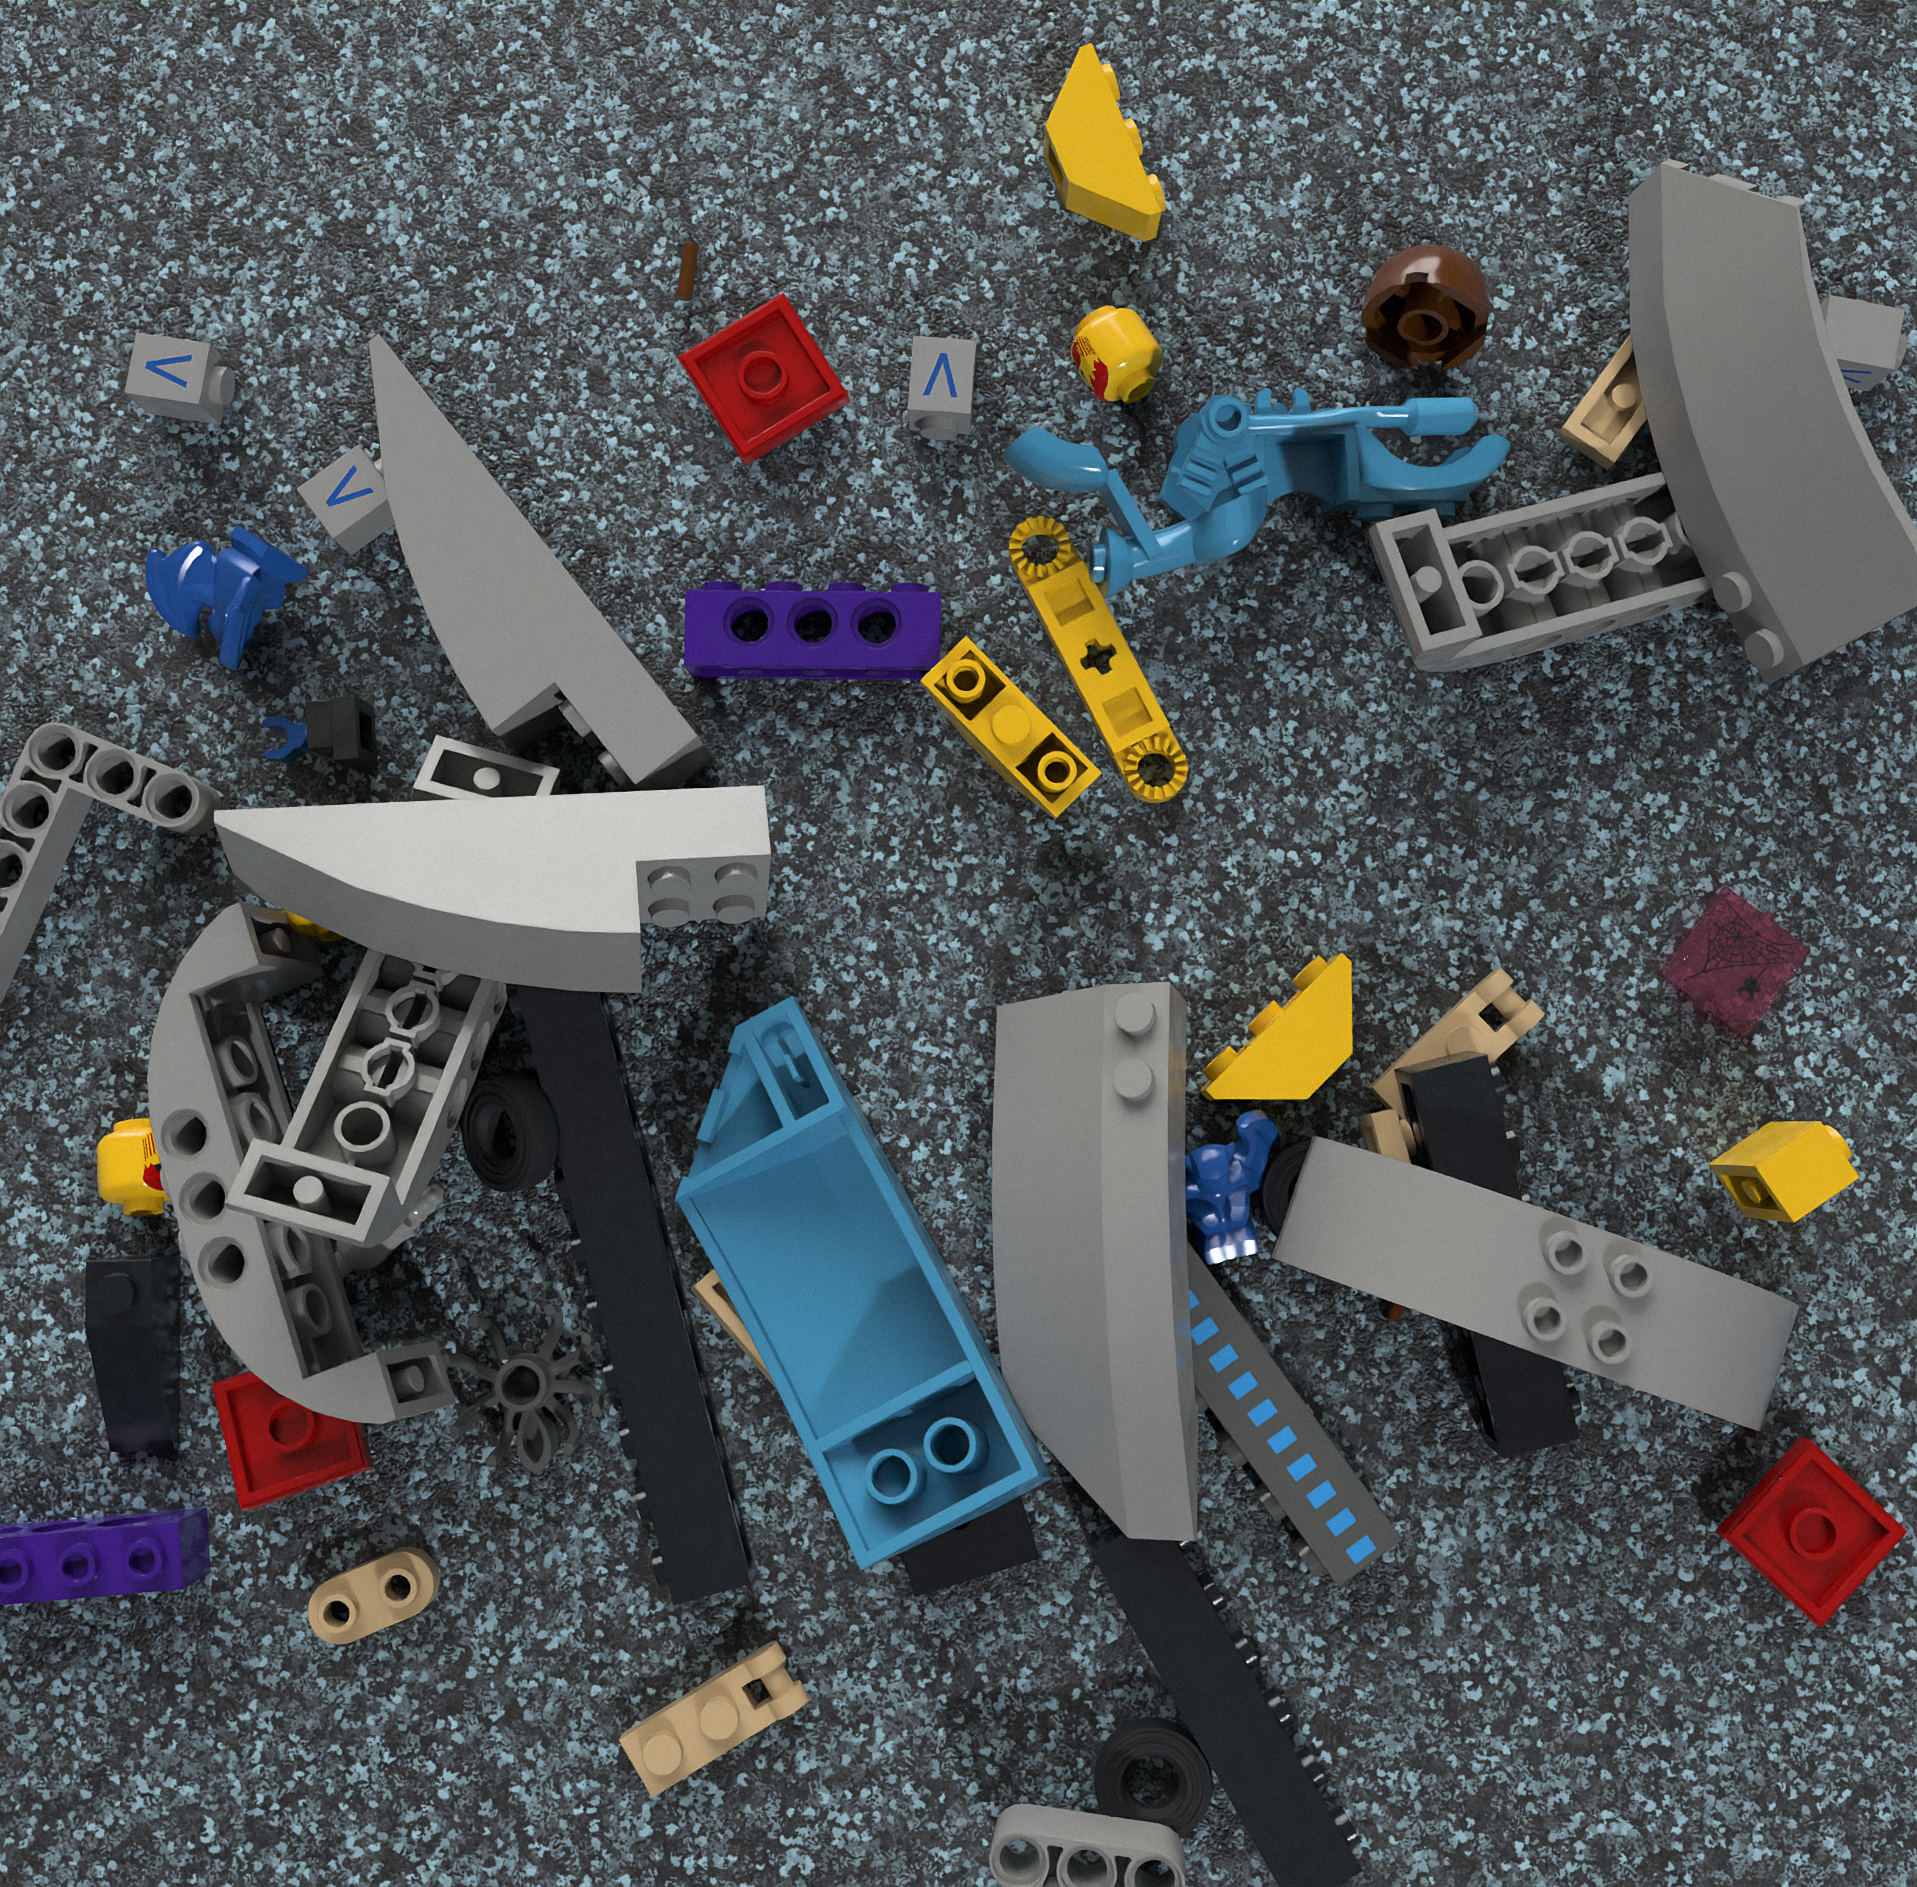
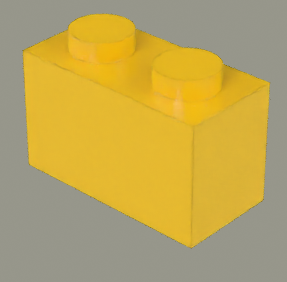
[1708,1121,1860,1223]

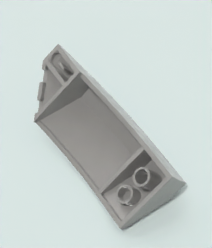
[1628,159,1917,686]
[992,982,1198,1541]

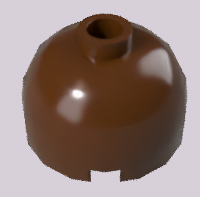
[1361,244,1490,371]

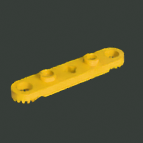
[1009,516,1188,803]

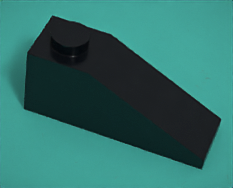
[85,1255,181,1452]

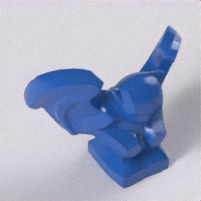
[146,524,310,671]
[1185,1110,1280,1265]

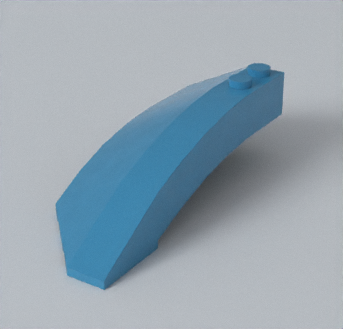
[674,996,1052,1570]

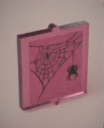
[1657,886,1811,1038]

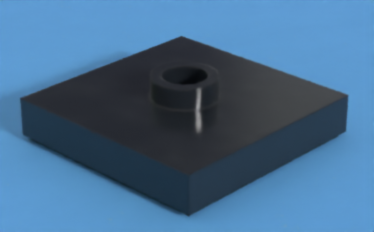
[902,1495,1039,1597]

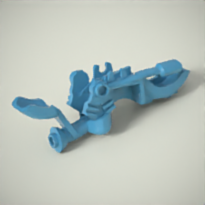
[1000,388,1511,599]

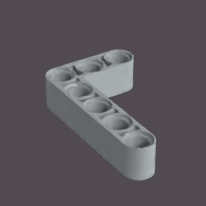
[0,722,222,1004]
[989,1804,1185,1887]

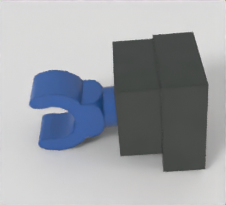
[262,695,378,770]

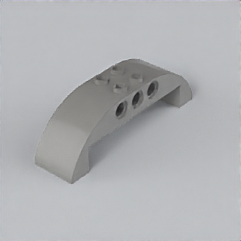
[1368,471,1714,672]
[224,735,561,1248]
[147,902,456,1424]
[1271,1136,1799,1431]

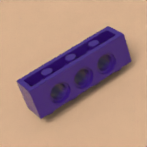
[684,581,941,681]
[0,1507,211,1605]

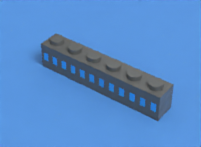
[1187,1241,1403,1587]

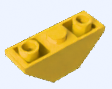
[1043,43,1166,242]
[920,636,1102,819]
[1199,953,1353,1100]

